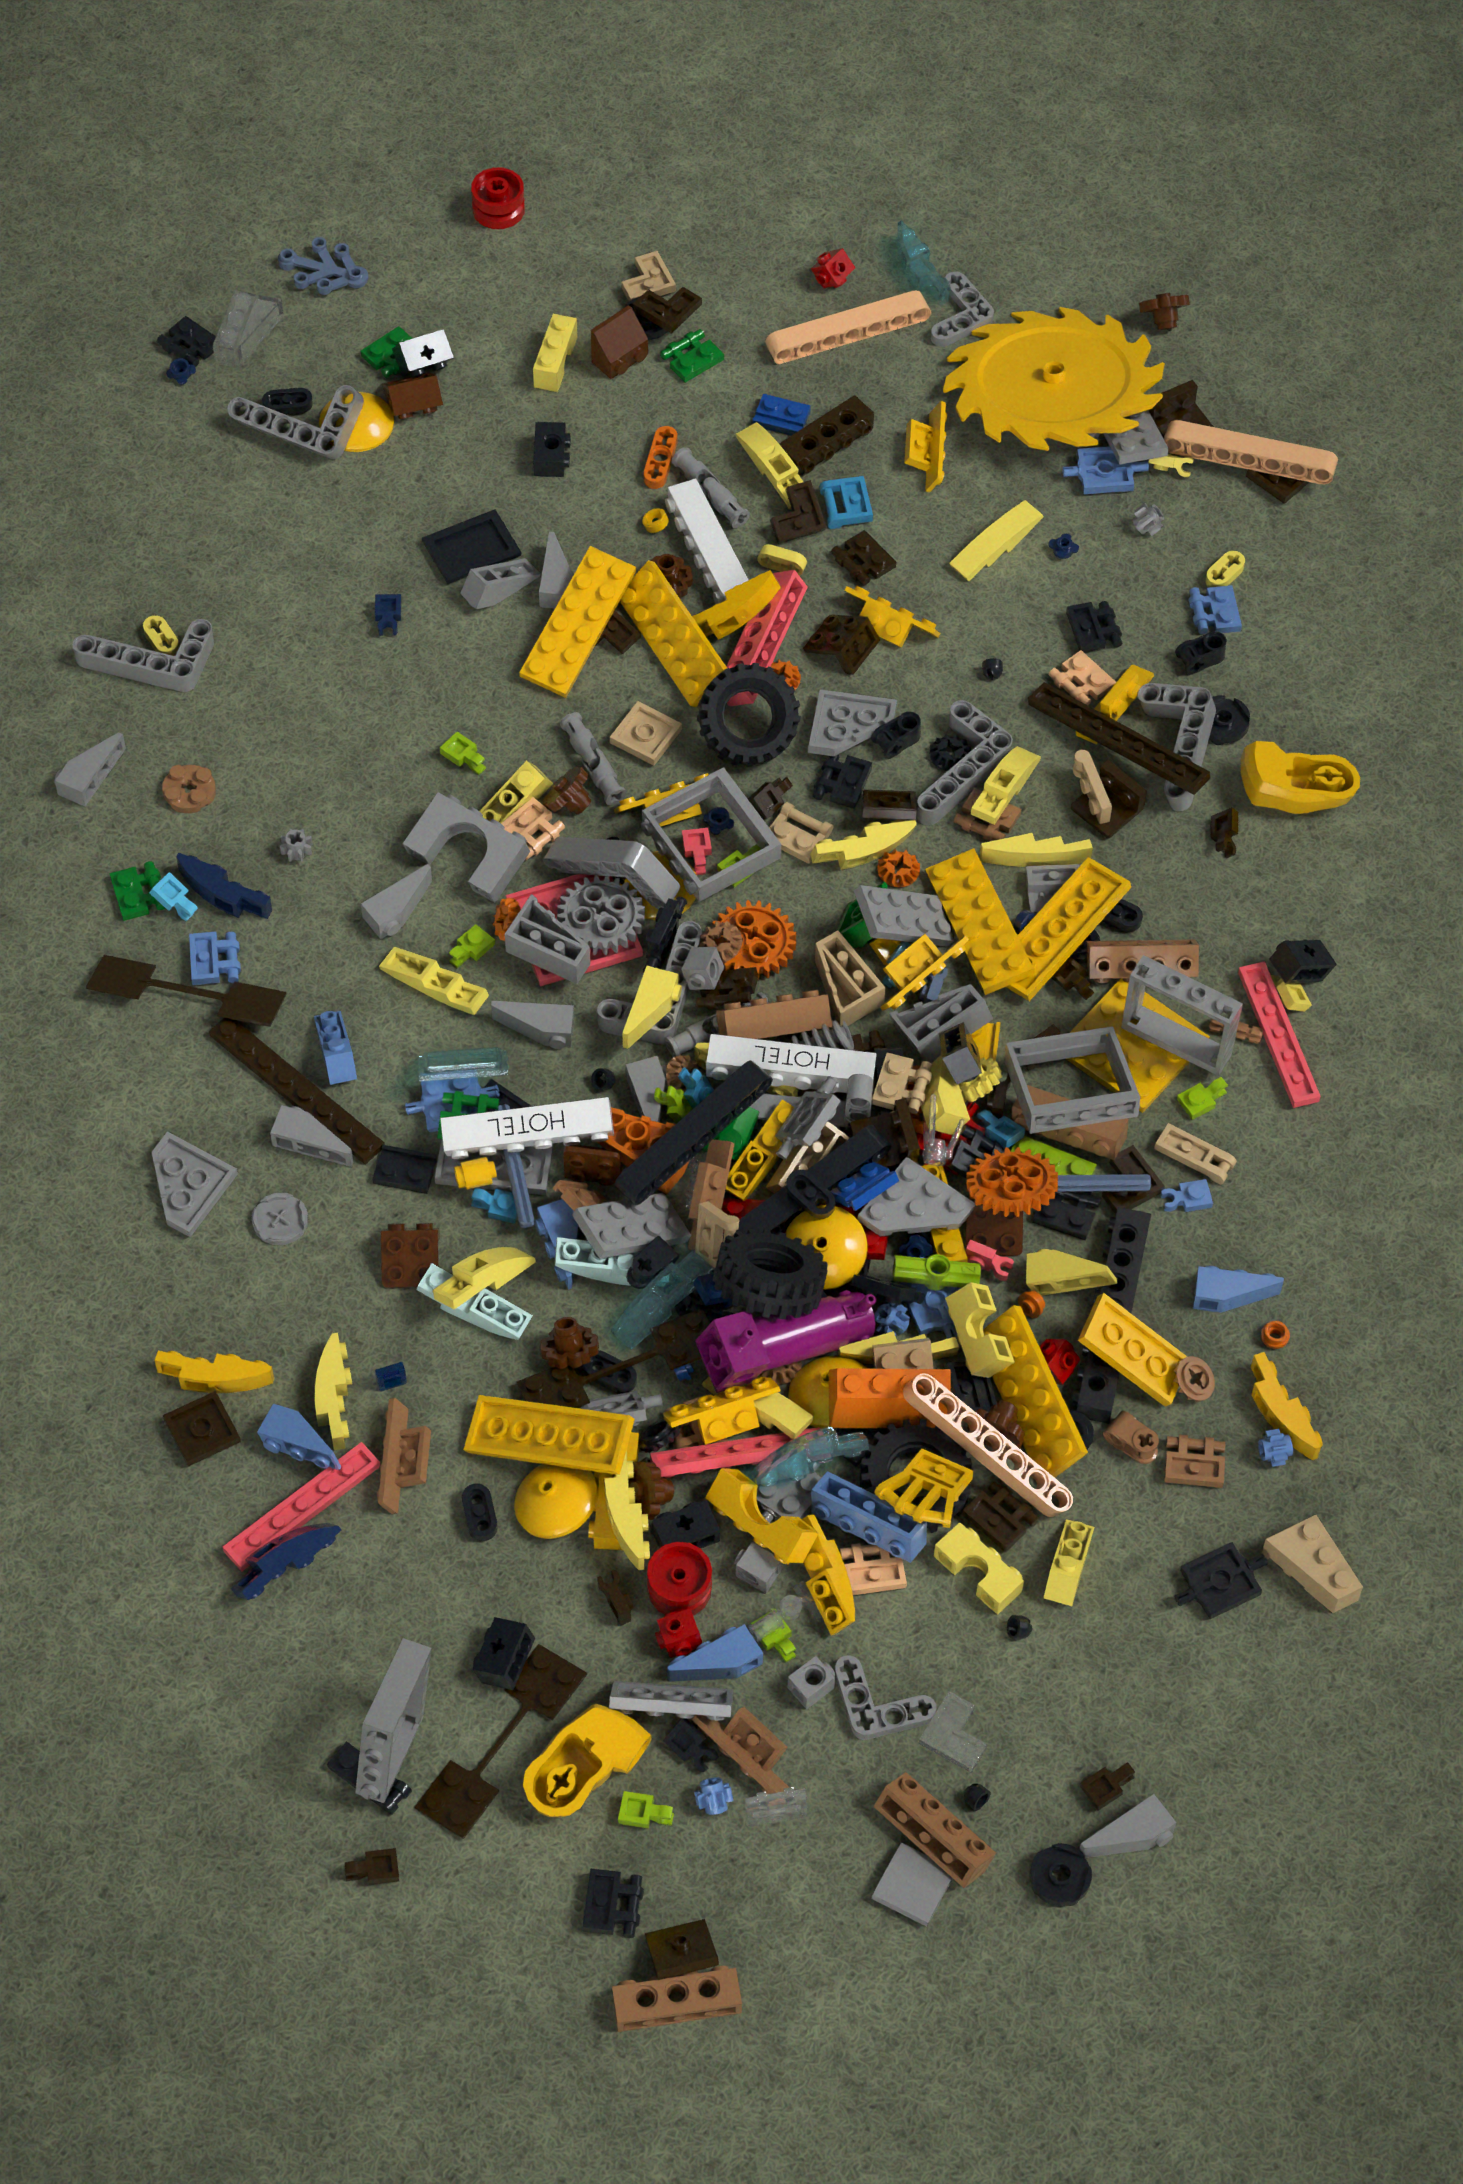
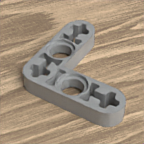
[931,272,994,347]
[835,1655,937,1740]

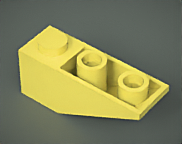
[479,761,553,823]
[1044,1519,1095,1606]

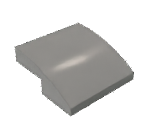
[1026,864,1079,914]
[871,1843,953,1927]

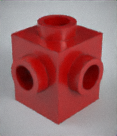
[811,248,855,288]
[1039,1339,1081,1385]
[655,1608,702,1658]

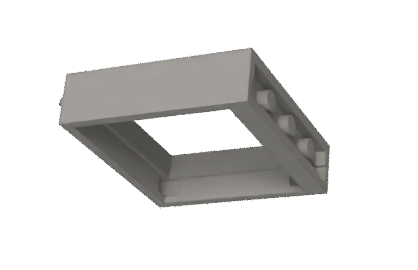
[640,767,781,902]
[1121,955,1243,1076]
[1005,1026,1140,1134]
[355,1638,432,1803]

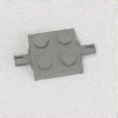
[776,1076,841,1160]
[580,1391,663,1426]
[757,1453,825,1522]

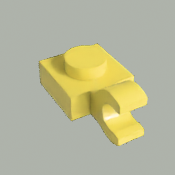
[1148,454,1194,477]
[1271,975,1312,1012]

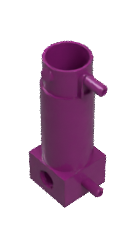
[695,1290,876,1393]

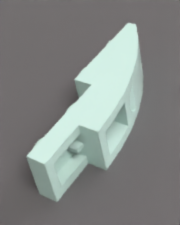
[555,1237,667,1286]
[416,1264,533,1340]

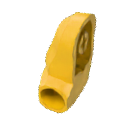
[1241,741,1360,814]
[523,1704,652,1817]

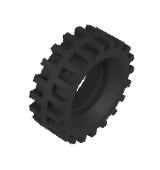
[697,663,801,767]
[713,1229,828,1319]
[860,1419,972,1533]

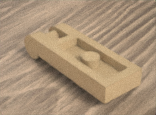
[1073,750,1112,824]
[1154,1123,1237,1185]

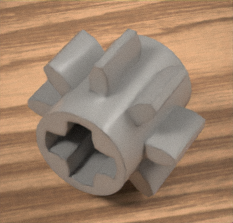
[1132,503,1164,536]
[280,829,313,862]

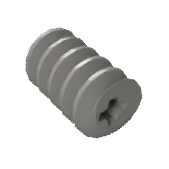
[792,1020,854,1050]

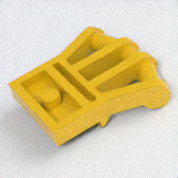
[875,1448,973,1528]

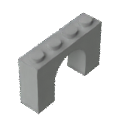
[403,792,530,903]

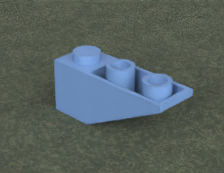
[314,1011,357,1085]
[534,1199,580,1290]
[1193,1266,1284,1313]
[257,1404,341,1470]
[667,1624,763,1682]

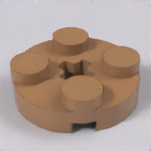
[162,765,216,813]

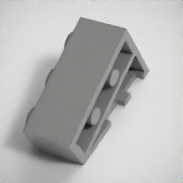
[505,894,591,984]
[889,984,993,1062]

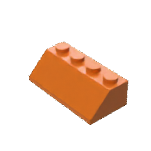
[829,1368,951,1428]

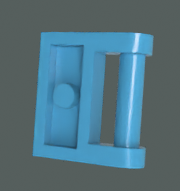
[819,476,873,529]

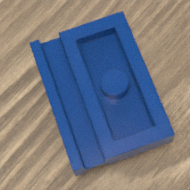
[752,394,811,436]
[830,1162,899,1211]

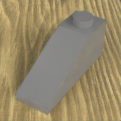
[539,532,573,609]
[460,558,541,609]
[54,732,126,806]
[361,864,432,939]
[491,1001,574,1049]
[625,1056,667,1123]
[270,1105,353,1167]
[1079,1794,1177,1858]

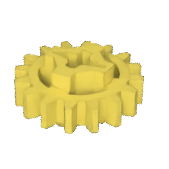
[959,1057,1003,1102]

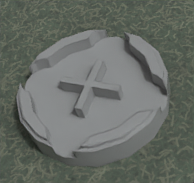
[252,1193,308,1245]

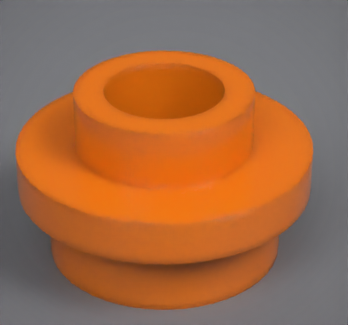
[1018,1291,1045,1318]
[1261,1321,1290,1349]

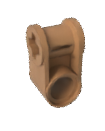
[1103,1411,1159,1464]

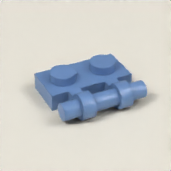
[1188,585,1242,634]
[189,932,241,985]

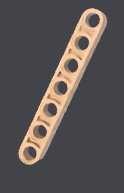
[765,290,931,364]
[1164,420,1338,485]
[903,1374,1073,1517]

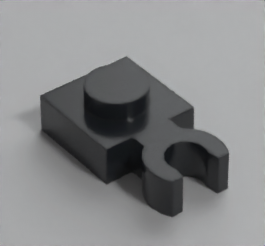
[663,1718,719,1772]

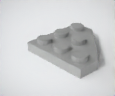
[808,690,897,756]
[151,1131,238,1237]
[857,1157,975,1236]

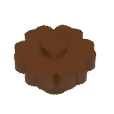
[1139,293,1190,330]
[650,554,693,598]
[542,766,591,815]
[540,1317,599,1369]
[967,1400,1025,1449]
[628,1462,674,1520]

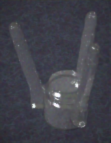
[923,1094,965,1166]

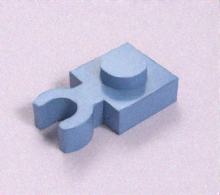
[1160,1179,1213,1212]

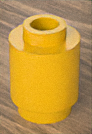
[454,1157,497,1190]

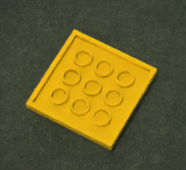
[1066,978,1210,1113]

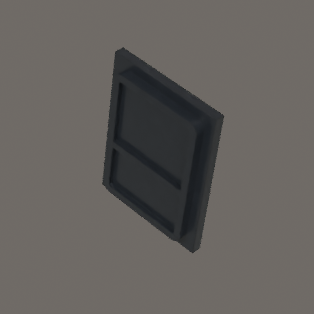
[422,509,522,584]

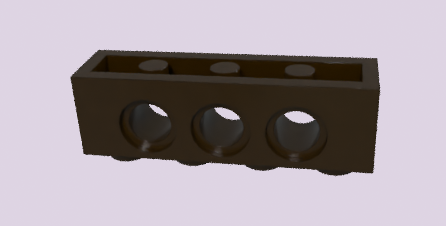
[779,395,874,476]

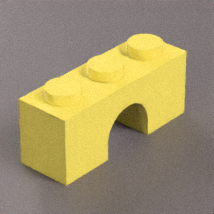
[533,314,577,392]
[945,1282,1015,1378]
[934,1522,1024,1615]

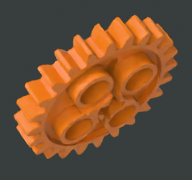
[712,900,796,980]
[966,1147,1058,1217]

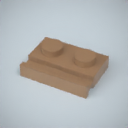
[552,1180,607,1211]

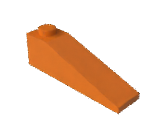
[597,1107,690,1195]

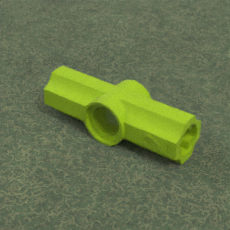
[892,1254,981,1291]

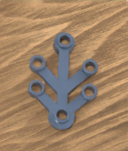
[278,237,368,295]

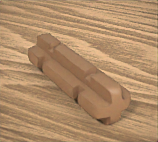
[1209,1018,1263,1044]

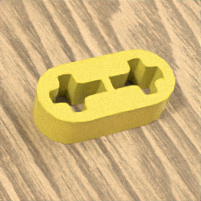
[757,544,807,576]
[1205,551,1245,588]
[143,616,179,656]

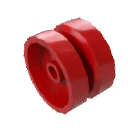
[471,167,525,229]
[647,1542,712,1616]

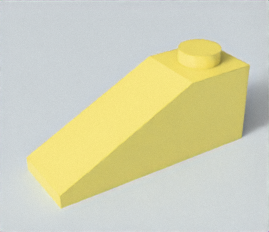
[622,966,682,1049]
[921,1055,970,1135]
[1026,1249,1117,1296]

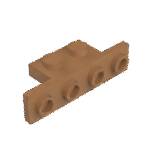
[688,1140,734,1251]
[377,1398,431,1514]
[691,1707,792,1799]

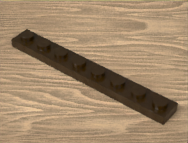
[1028,682,1210,795]
[209,1018,385,1165]

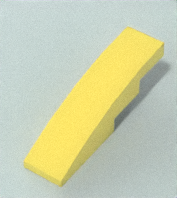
[949,500,1044,581]
[979,833,1093,867]
[379,947,489,1015]
[838,1331,959,1364]
[702,1377,814,1440]

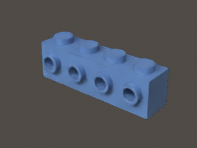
[811,1471,927,1563]

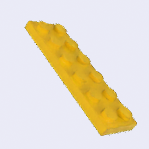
[519,546,636,698]
[620,560,727,707]
[925,848,1035,995]
[1006,857,1131,1002]
[983,1305,1088,1478]
[463,1395,635,1475]

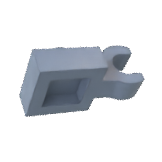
[918,968,948,1004]

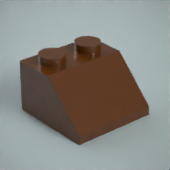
[591,305,648,379]
[382,373,443,419]

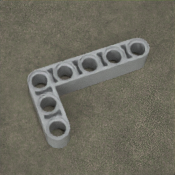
[227,385,364,459]
[72,619,214,692]
[1138,683,1216,811]
[916,700,1013,826]
[543,837,680,909]
[597,921,702,1045]
[750,1074,873,1138]

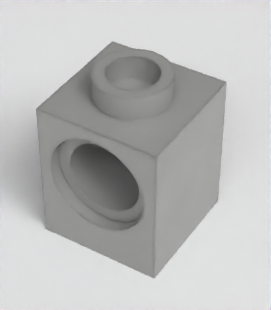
[681,947,724,990]
[734,1542,782,1594]
[787,1656,835,1710]

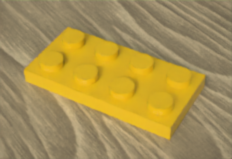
[1078,1293,1187,1407]

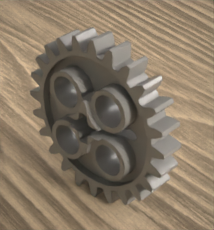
[557,875,645,955]

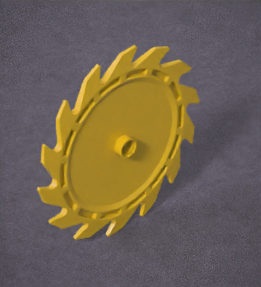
[943,307,1165,451]

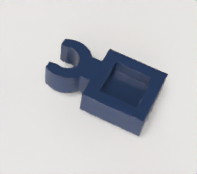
[375,594,402,636]

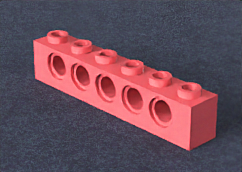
[726,570,808,706]

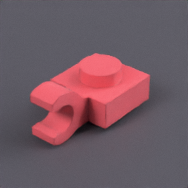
[682,828,712,875]
[965,1240,1014,1281]

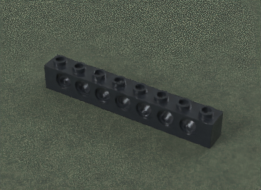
[1072,1207,1151,1424]

